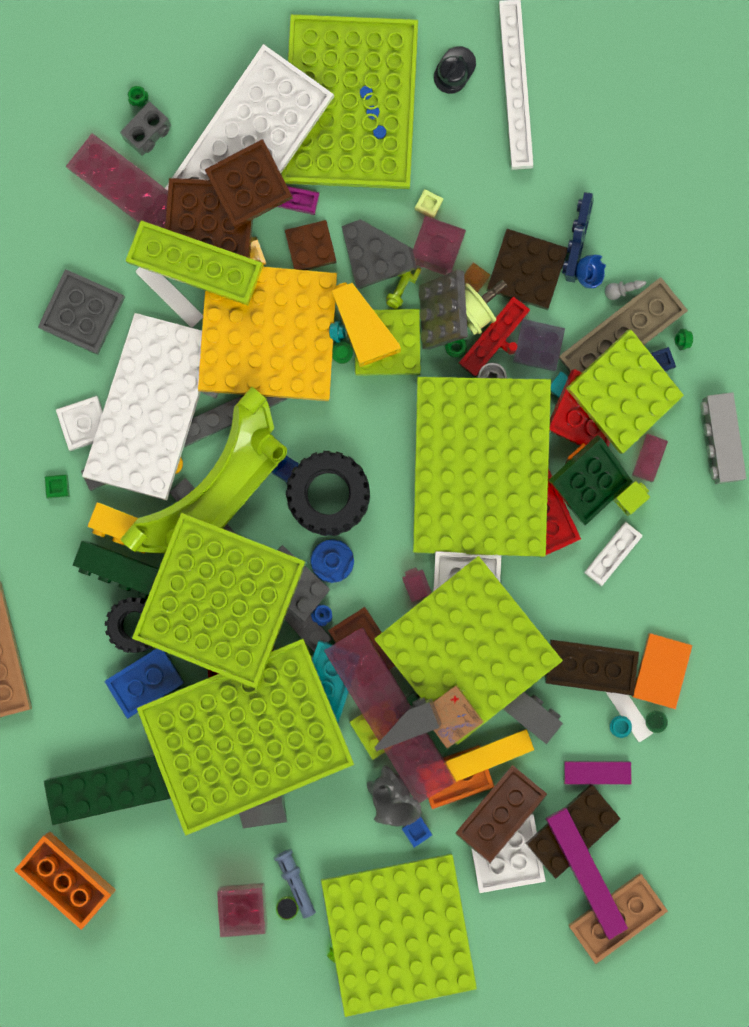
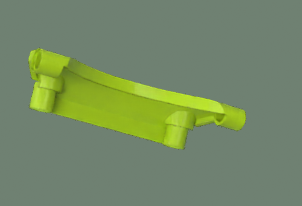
[120,387,287,553]

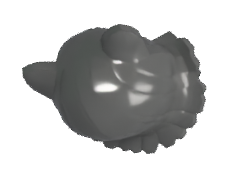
[366,766,421,827]

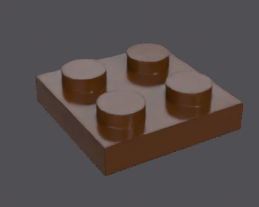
[285,220,337,270]

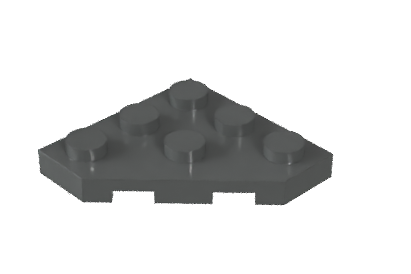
[342,219,417,289]

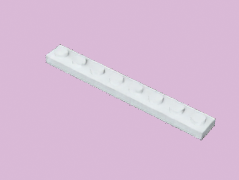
[499,0,533,170]

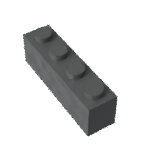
[503,692,563,744]

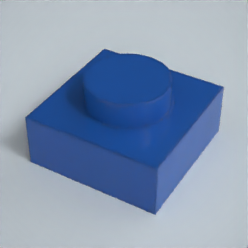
[402,817,433,848]

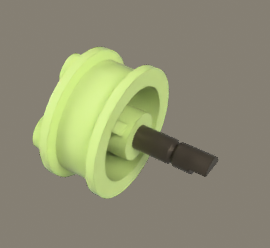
[465,280,507,335]

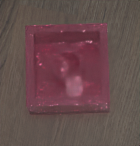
[413,216,466,275]
[217,883,268,937]

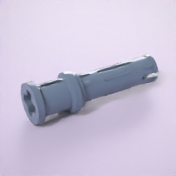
[273,849,316,918]

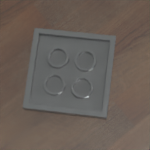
[38,269,125,355]

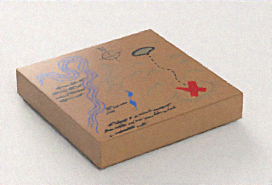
[433,685,484,748]

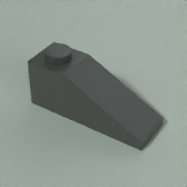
[375,697,442,751]

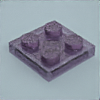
[513,319,565,372]

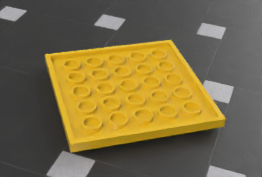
[198,267,337,401]

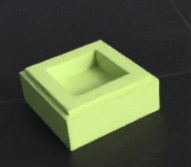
[415,189,443,219]

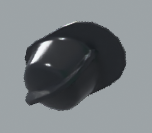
[434,46,476,94]

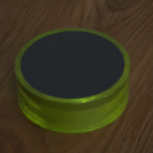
[276,896,299,920]

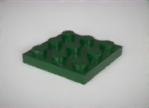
[549,435,633,526]

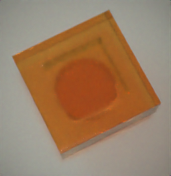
[464,262,490,293]

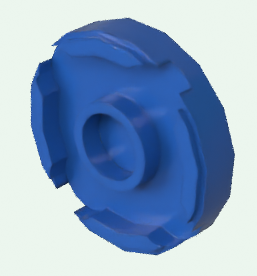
[311,539,354,583]

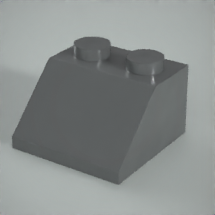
[239,795,287,828]

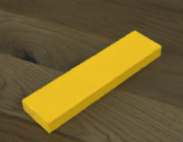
[445,729,534,783]

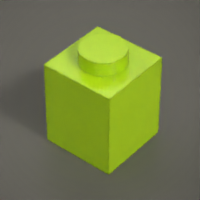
[613,481,650,516]

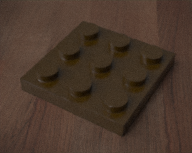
[486,229,567,310]

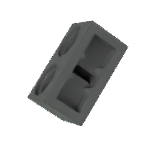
[120,101,171,156]

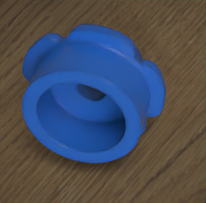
[311,605,332,626]

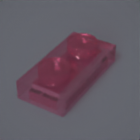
[632,434,668,482]

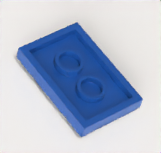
[104,648,185,719]

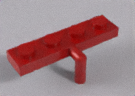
[459,296,530,377]

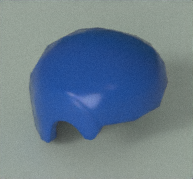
[576,255,606,289]

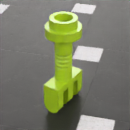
[386,268,422,309]

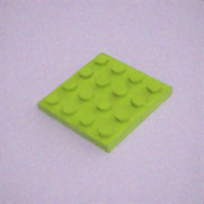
[566,329,684,454]

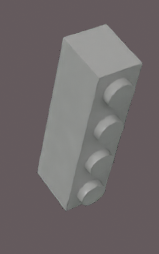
[700,392,747,484]

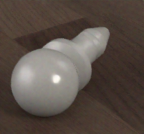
[605,280,646,300]

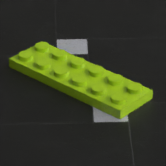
[125,221,264,306]

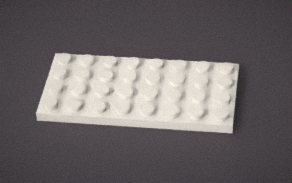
[165,44,334,190]
[82,313,202,500]

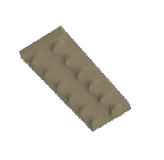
[558,277,688,372]

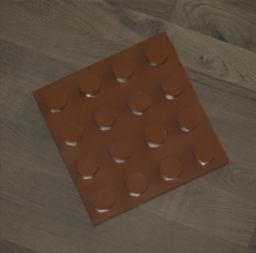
[165,178,253,258]

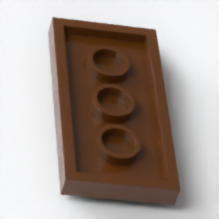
[455,765,547,864]

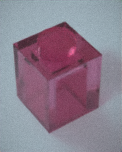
[402,567,432,602]

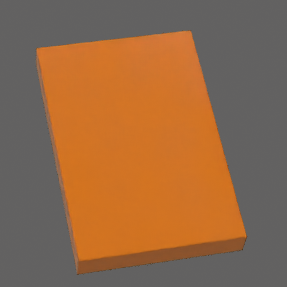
[632,633,693,709]
[417,745,494,809]

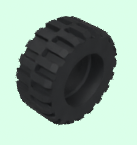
[286,451,370,536]

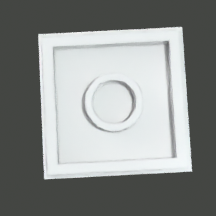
[56,396,103,451]

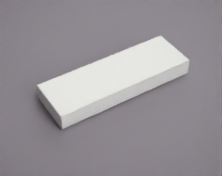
[584,522,643,586]

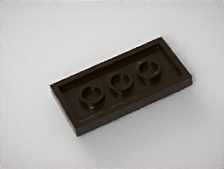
[545,639,639,696]
[525,784,621,879]

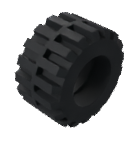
[105,597,152,653]

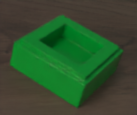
[45,474,70,499]

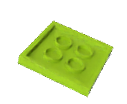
[355,309,420,376]

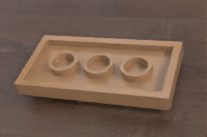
[568,873,668,964]

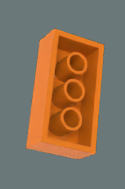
[14,832,116,930]

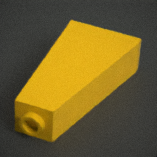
[332,282,401,367]

